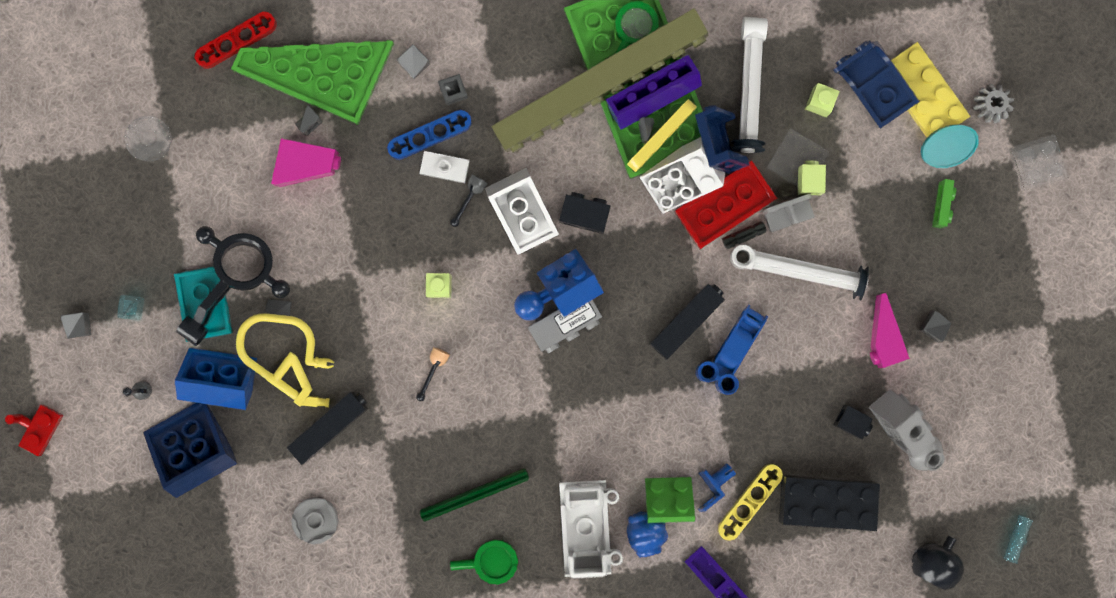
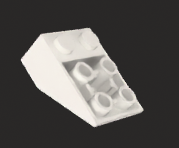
[640,137,725,214]

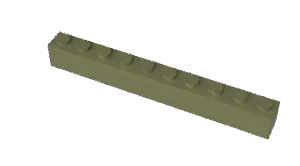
[491,8,708,153]

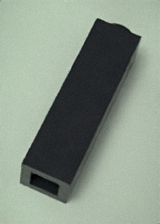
[649,283,725,360]
[287,392,368,465]

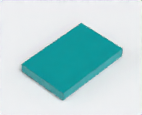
[174,266,233,342]

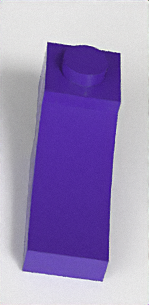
[684,546,748,598]

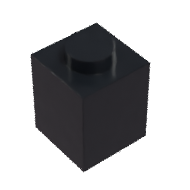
[833,405,873,439]

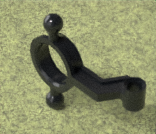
[176,226,290,346]

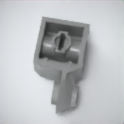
[869,389,945,471]

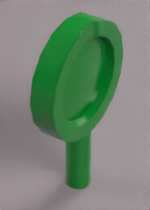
[450,539,518,585]

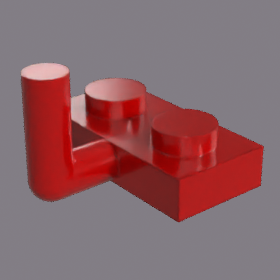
[5,404,64,457]

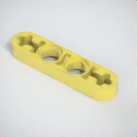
[627,99,697,172]
[718,464,783,541]

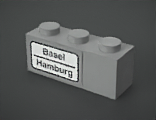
[528,300,602,353]

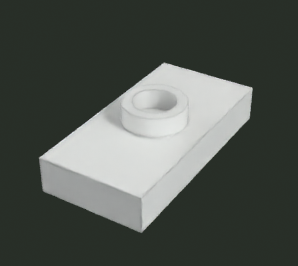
[420,151,470,183]

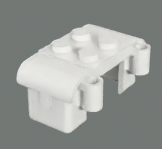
[559,480,623,578]

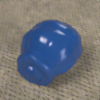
[627,511,668,558]

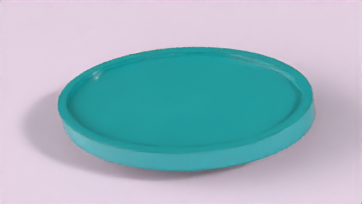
[921,124,979,168]

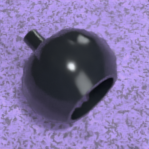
[911,535,964,590]

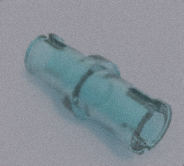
[1003,515,1034,564]

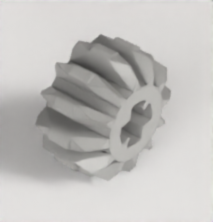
[973,84,1015,124]

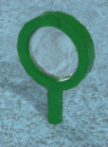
[614,1,659,55]

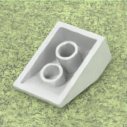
[485,168,559,255]

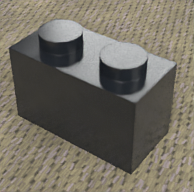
[559,192,611,234]

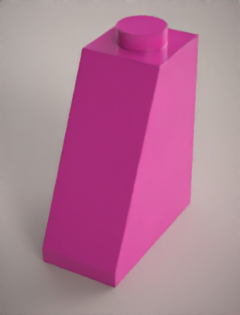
[271,139,341,187]

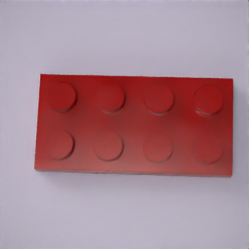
[674,160,777,250]

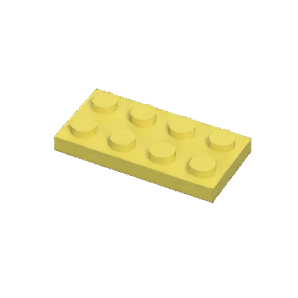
[892,42,971,137]

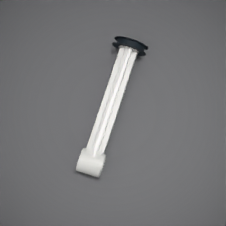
[731,17,768,153]
[730,245,869,301]

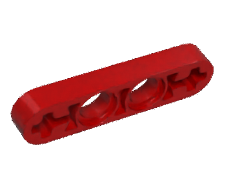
[195,12,277,69]

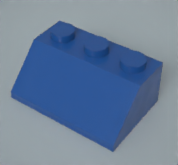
[175,348,257,410]

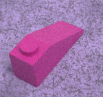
[870,293,910,368]

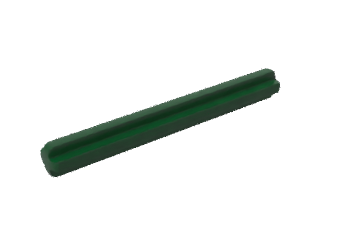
[420,469,529,522]

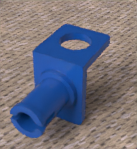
[698,463,736,512]

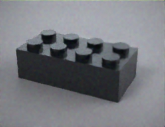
[779,475,880,531]

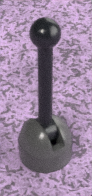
[450,174,488,227]
[122,381,152,400]

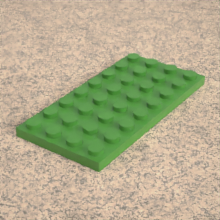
[564,0,703,179]

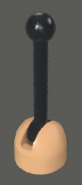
[416,347,450,402]

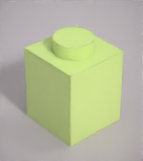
[805,83,840,117]
[798,161,826,195]
[426,273,452,298]

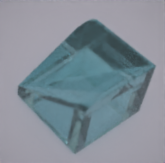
[117,295,145,320]

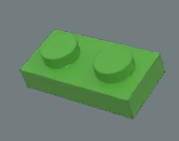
[932,179,956,228]

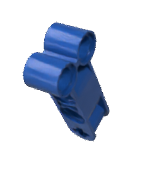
[696,304,768,395]

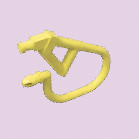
[236,313,334,408]

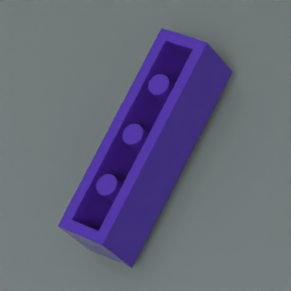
[606,55,702,130]

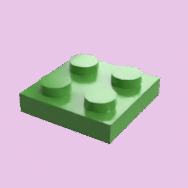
[645,477,695,523]

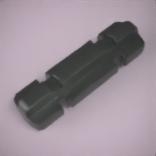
[722,221,767,249]

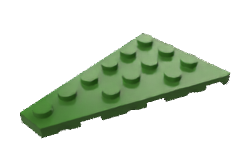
[231,40,394,125]

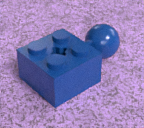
[514,249,604,321]

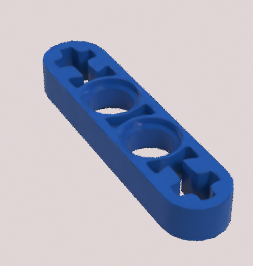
[387,110,472,160]

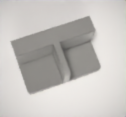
[763,194,815,233]

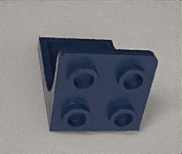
[833,40,920,129]

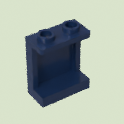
[695,105,749,173]

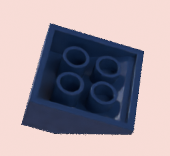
[143,403,238,498]

